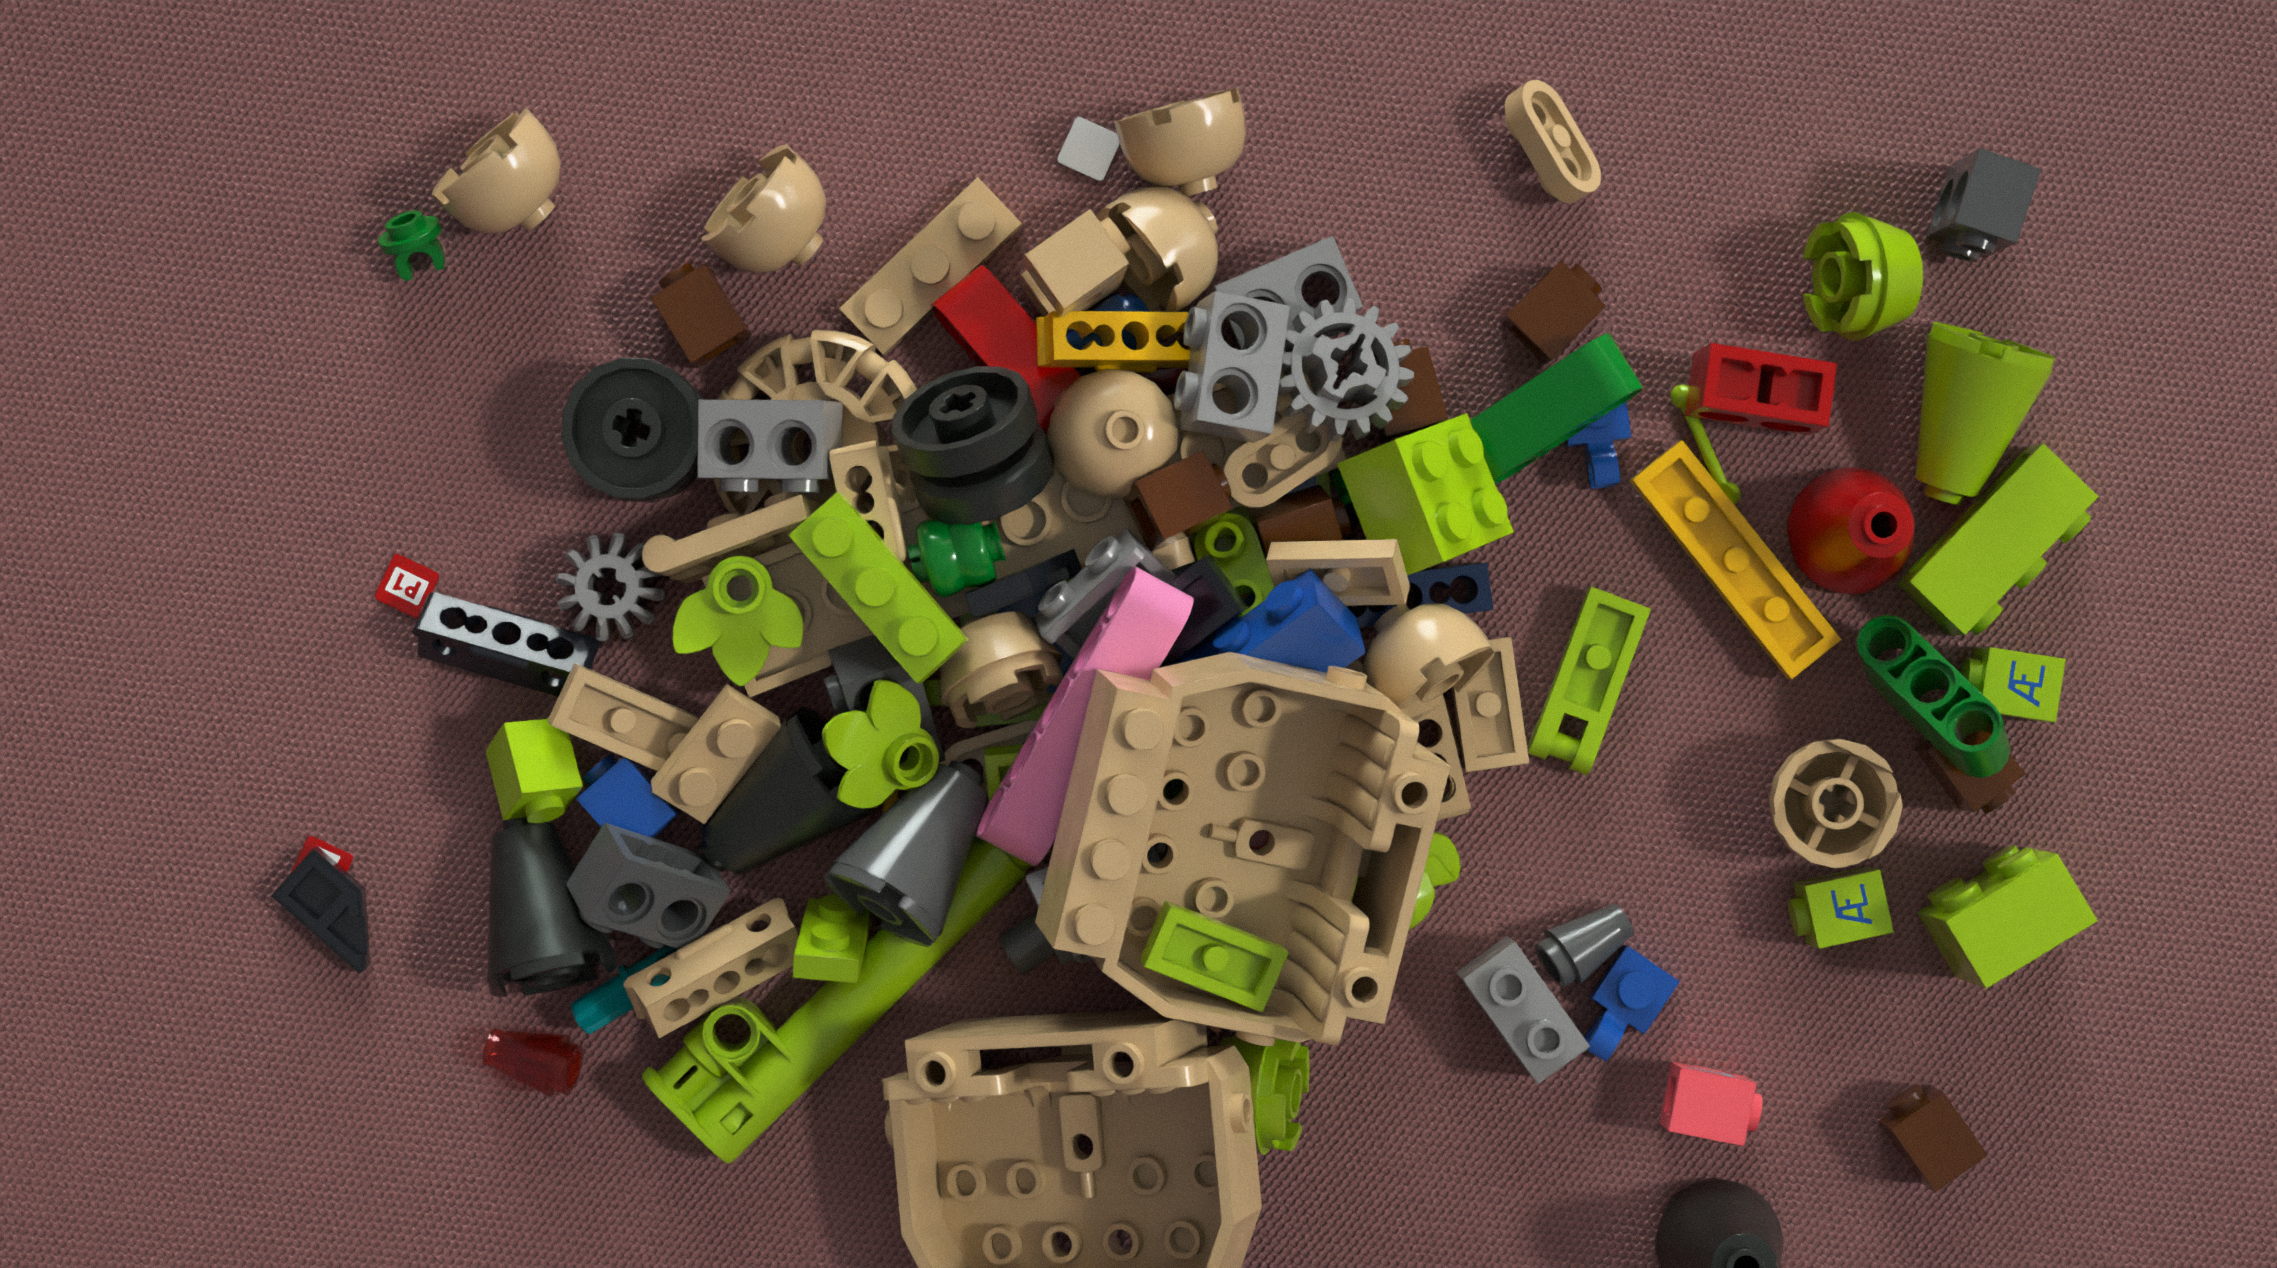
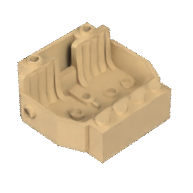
[1035,652,1451,1046]
[882,1009,1262,1268]

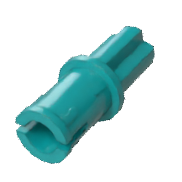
[571,945,678,1034]

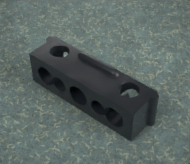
[412,592,600,697]

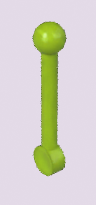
[1670,384,1741,505]

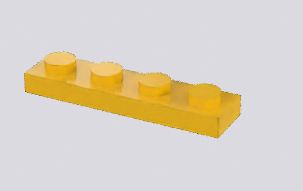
[1629,440,1842,679]

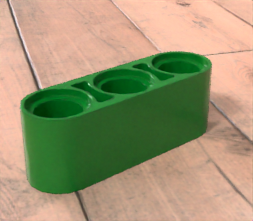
[1470,333,1644,484]
[1856,615,2011,778]

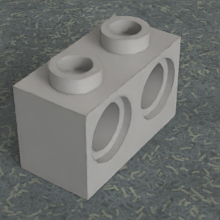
[1213,236,1363,351]
[1174,291,1290,443]
[698,399,842,493]
[1456,936,1590,1084]

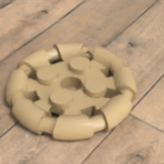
[713,330,918,540]

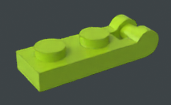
[1527,586,1651,776]

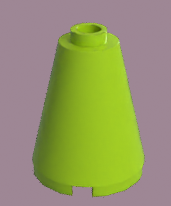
[1915,322,2055,505]

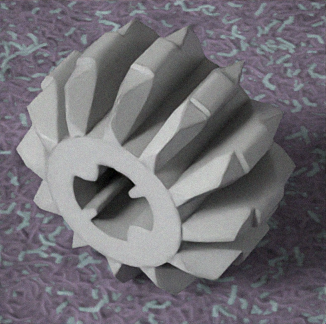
[556,533,666,641]

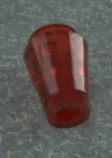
[482,1028,584,1097]

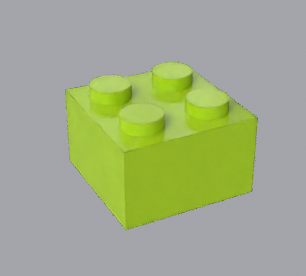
[1337,413,1514,576]
[1917,844,2098,989]

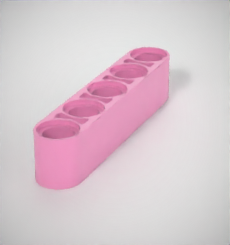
[976,566,1194,866]

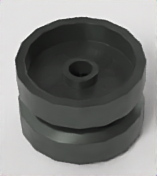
[561,357,704,503]
[891,366,1054,525]

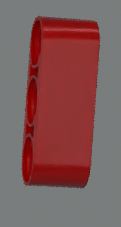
[930,265,1081,436]

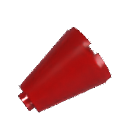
[1787,467,1915,594]

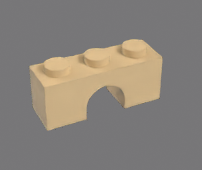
[1019,209,1130,318]

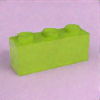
[1896,443,2099,636]

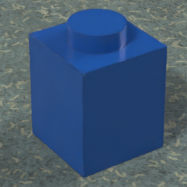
[576,754,683,838]

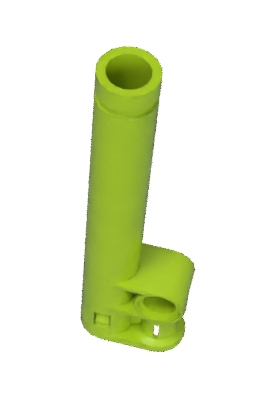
[641,835,1052,1164]

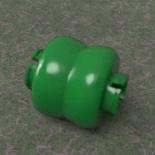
[907,519,1006,597]

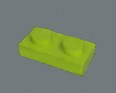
[793,894,871,983]
[1139,900,1289,1012]

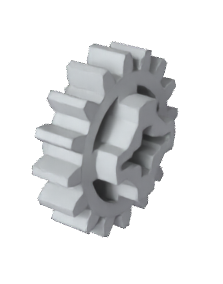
[1278,298,1414,442]

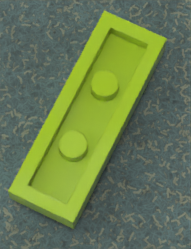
[789,492,970,684]

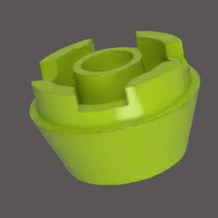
[1803,212,1923,341]
[1220,1036,1310,1155]

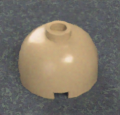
[1114,87,1247,196]
[431,108,561,233]
[701,144,826,273]
[1097,186,1218,312]
[1047,368,1178,498]
[1363,603,1495,720]
[1768,738,1903,868]

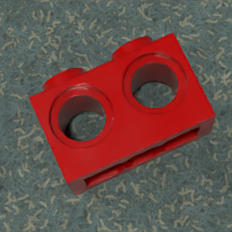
[1685,343,1837,436]

